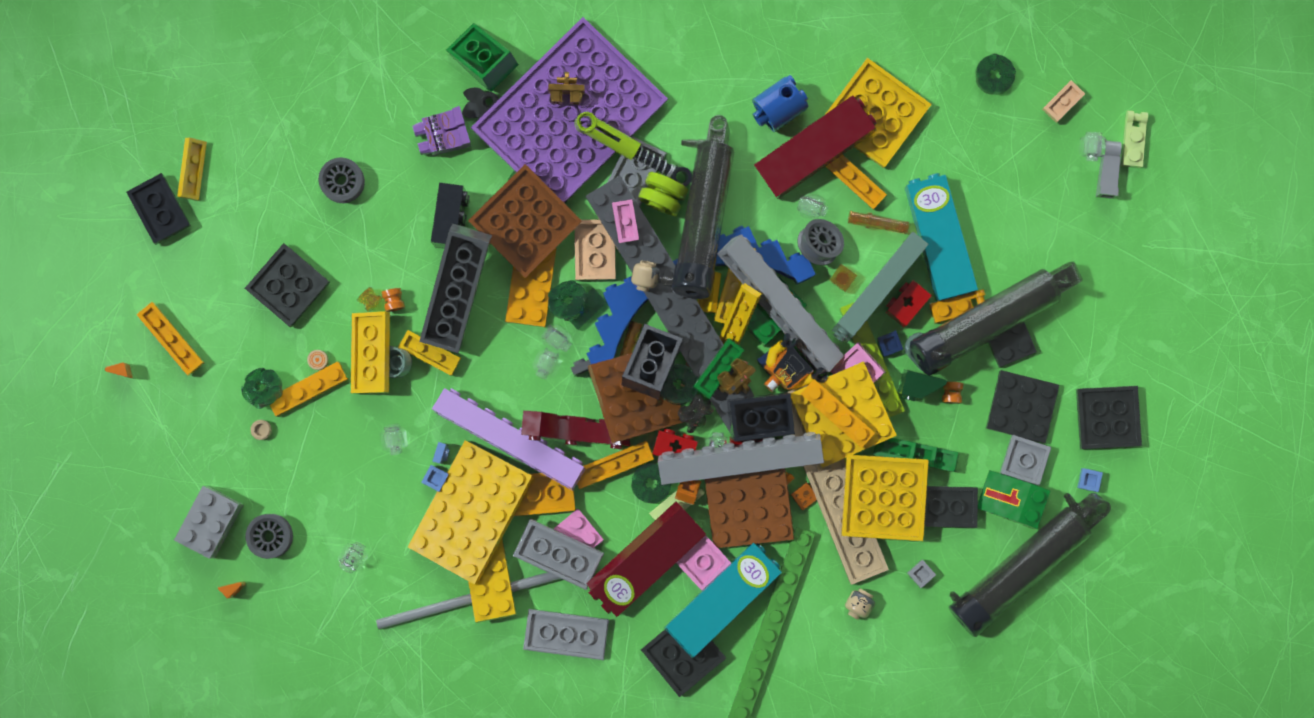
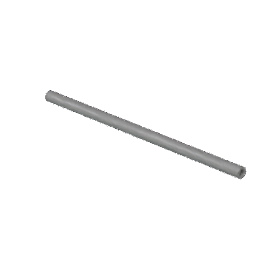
[376,572,561,629]

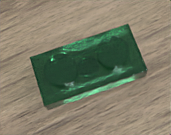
[564,288,607,330]

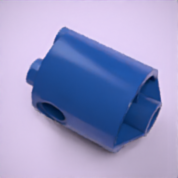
[752,75,809,132]

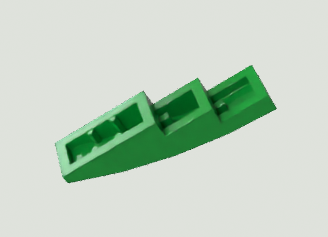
[873,438,959,473]

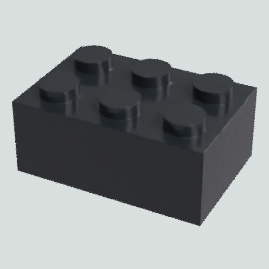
[431,182,470,249]
[621,324,683,400]
[727,392,795,442]

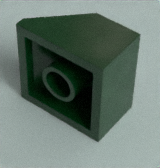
[898,369,947,401]

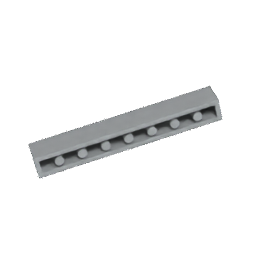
[717,234,844,374]
[658,432,824,485]

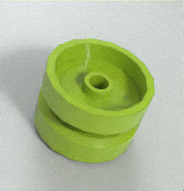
[638,172,689,216]

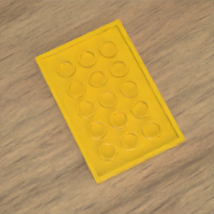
[408,440,534,585]

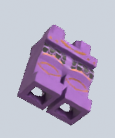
[412,106,471,156]

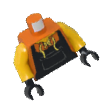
[764,333,828,392]

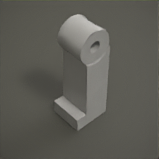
[1096,140,1122,199]

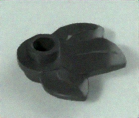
[462,87,499,120]

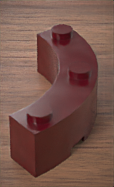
[521,410,630,449]

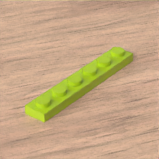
[840,302,905,418]

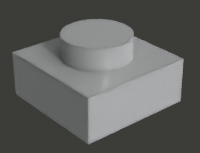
[907,560,936,588]

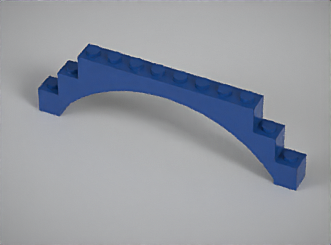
[586,226,816,364]

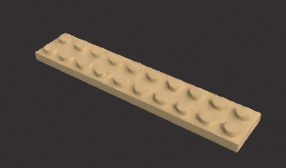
[788,385,889,585]

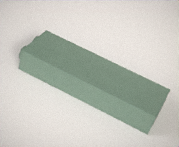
[832,232,928,342]

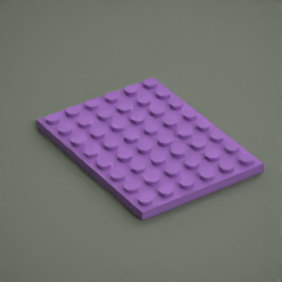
[471,17,668,203]

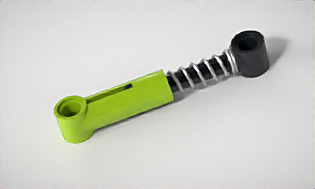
[574,112,692,186]

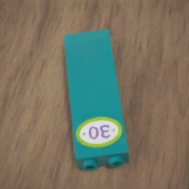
[905,173,978,302]
[664,543,782,658]

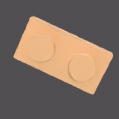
[1042,80,1085,123]

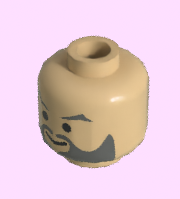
[631,260,660,292]
[845,588,875,620]

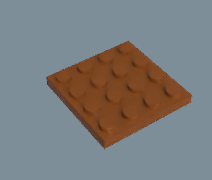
[468,164,582,278]
[588,353,685,444]
[705,468,794,548]

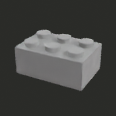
[174,486,244,559]

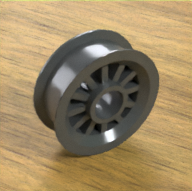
[318,157,365,203]
[797,219,844,265]
[245,514,293,559]

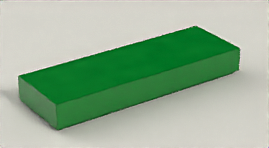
[693,338,745,399]

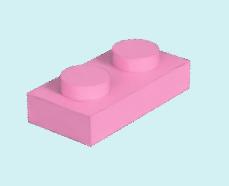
[612,199,639,243]

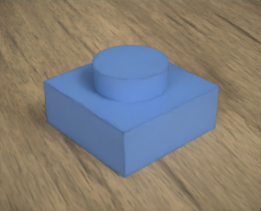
[433,442,450,464]
[421,465,449,492]
[1077,468,1103,492]

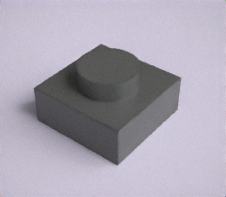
[571,358,591,376]

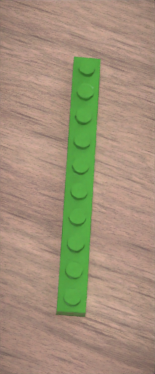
[728,527,815,718]

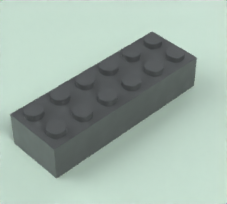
[419,224,492,353]

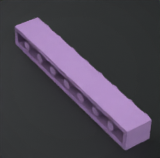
[432,388,585,491]

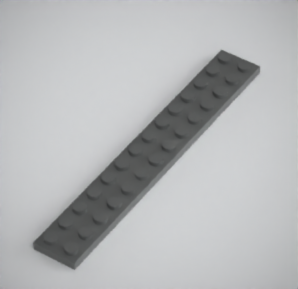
[585,175,755,434]

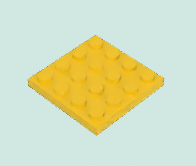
[826,58,931,168]
[790,361,897,468]
[841,454,928,541]

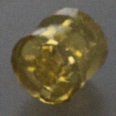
[357,287,383,312]

